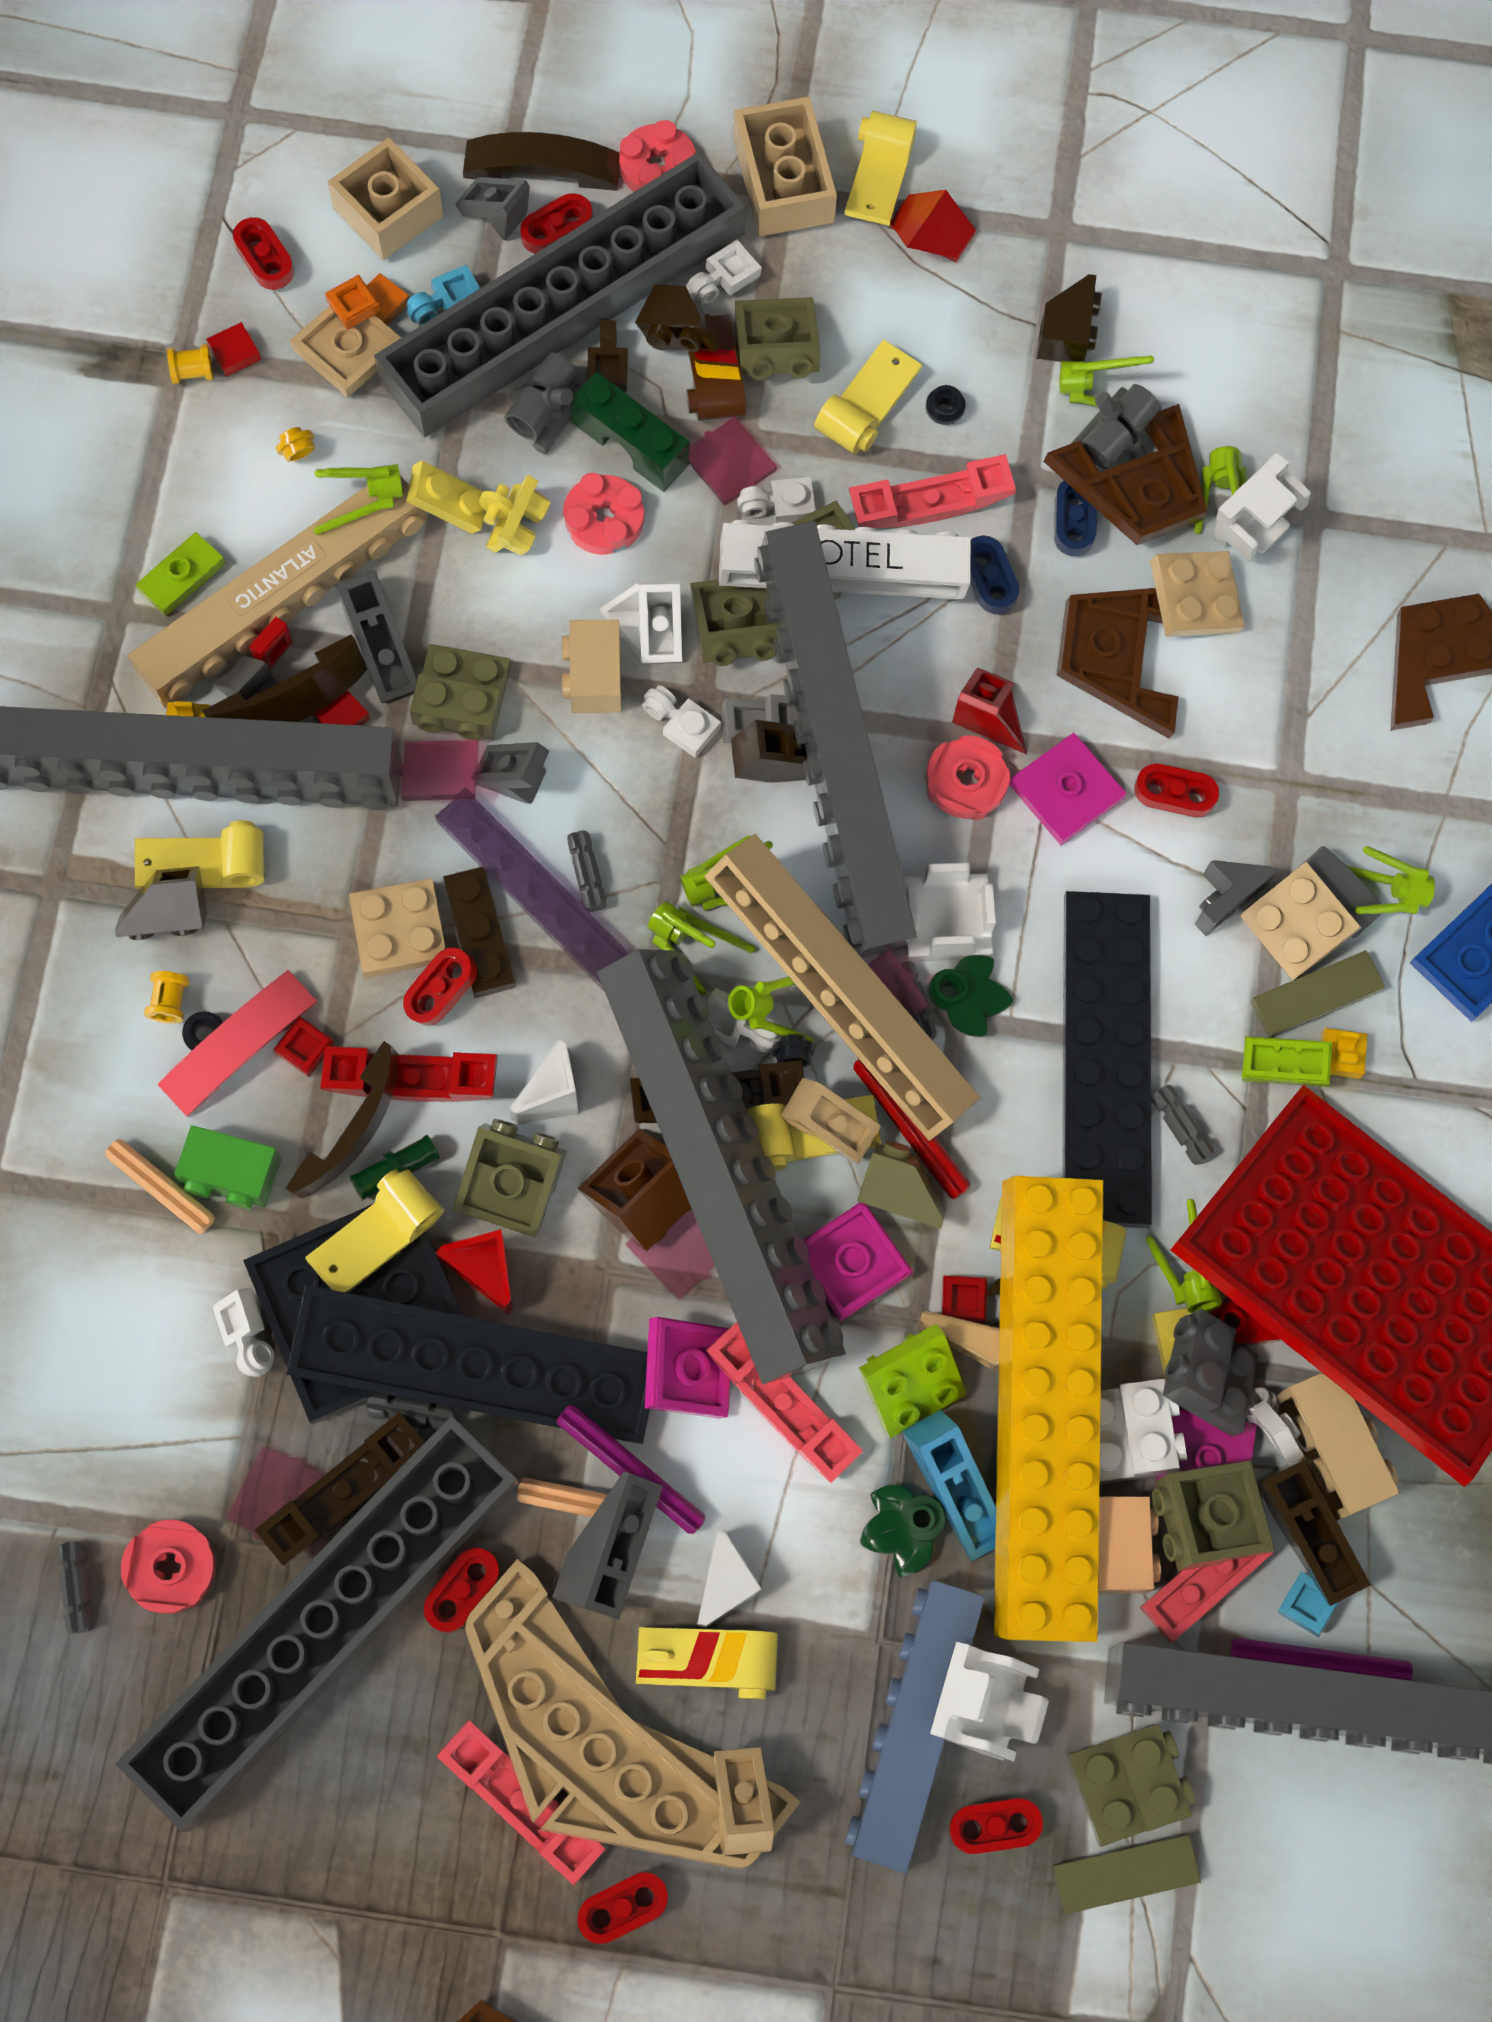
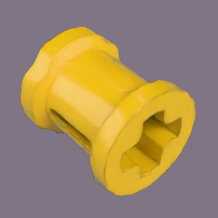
[167,344,214,384]
[144,971,190,1023]

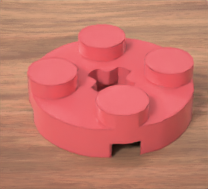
[619,120,696,192]
[563,473,644,555]
[925,735,1010,820]
[121,1520,216,1614]

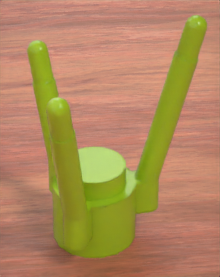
[1059,355,1154,407]
[1194,446,1247,534]
[313,464,403,535]
[679,835,773,911]
[1346,846,1435,915]
[647,901,756,996]
[728,977,814,1043]
[1145,1199,1224,1313]

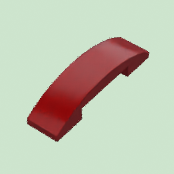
[320,1046,498,1102]

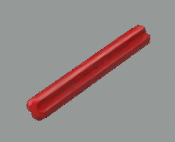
[853,1059,970,1199]

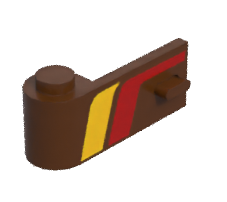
[686,314,746,421]

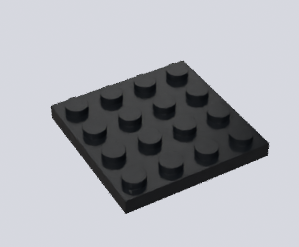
[243,1204,462,1425]

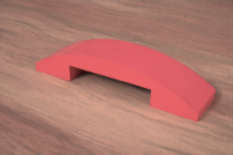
[849,454,1016,528]
[157,970,317,1117]
[707,1322,863,1483]
[436,1719,606,1886]

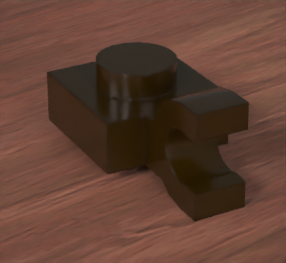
[587,320,628,392]

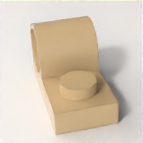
[780,1078,881,1164]
[713,1747,775,1855]

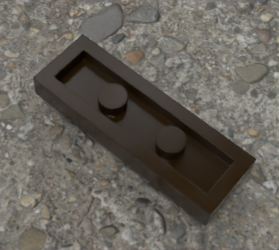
[443,866,516,998]

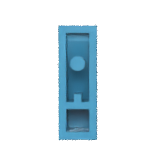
[902,1410,996,1561]

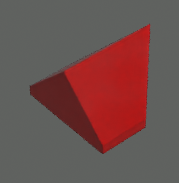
[889,190,976,263]
[952,667,1027,755]
[436,1229,513,1315]

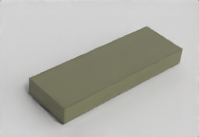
[1250,950,1385,1038]
[1052,1834,1201,1915]

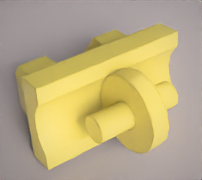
[478,475,551,555]

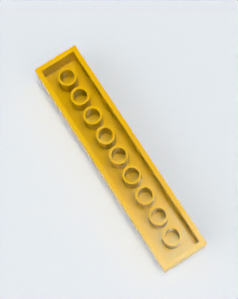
[994,1175,1103,1642]

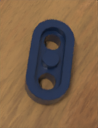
[1054,480,1097,556]
[970,535,1019,614]

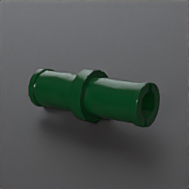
[349,1135,440,1201]

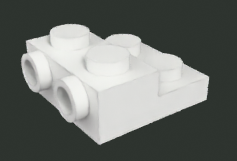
[1100,1378,1187,1484]

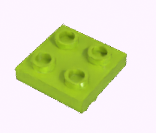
[859,1324,967,1438]

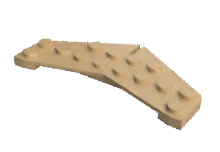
[465,1559,801,1869]

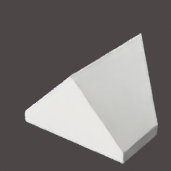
[598,581,682,663]
[509,1039,579,1124]

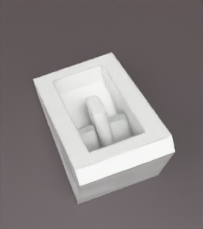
[697,1531,761,1628]

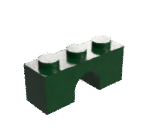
[571,372,690,492]

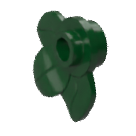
[928,955,1013,1037]
[860,1485,946,1577]

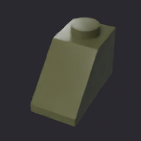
[857,1141,946,1229]

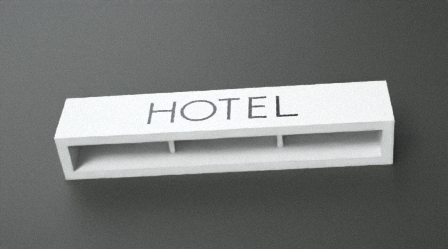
[719,520,971,599]

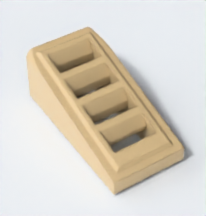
[917,1311,999,1371]

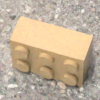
[733,96,837,237]
[1276,1373,1400,1521]

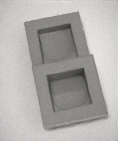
[721,694,797,743]

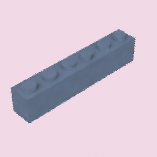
[844,1580,985,1874]

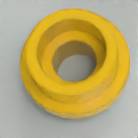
[275,427,316,462]

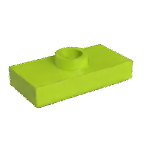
[135,532,226,616]
[1242,1036,1332,1087]

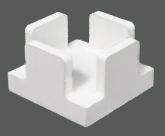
[1213,452,1311,561]
[903,863,996,961]
[930,1642,1049,1762]

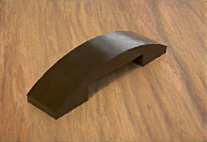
[463,132,620,191]
[202,634,367,722]
[285,1041,398,1199]
[630,1060,804,1123]
[255,1412,425,1566]

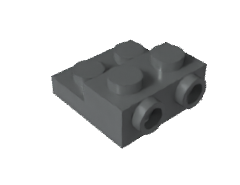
[1162,1309,1259,1437]

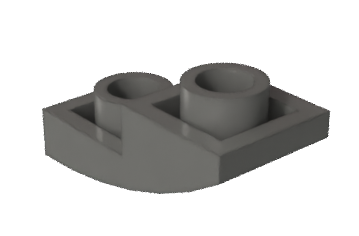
[1298,846,1381,938]

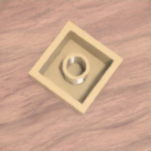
[328,137,443,260]

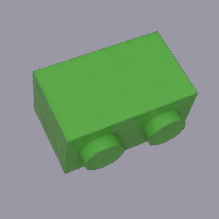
[174,1125,282,1210]

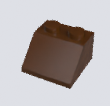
[577,1129,692,1252]

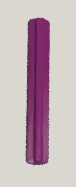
[557,1405,706,1534]
[1230,1638,1413,1681]

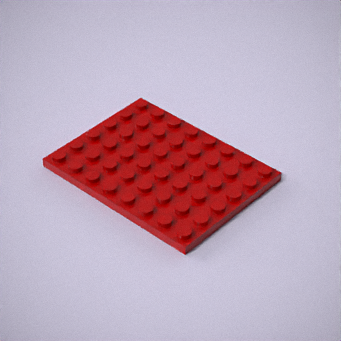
[1170,1084,1492,1487]

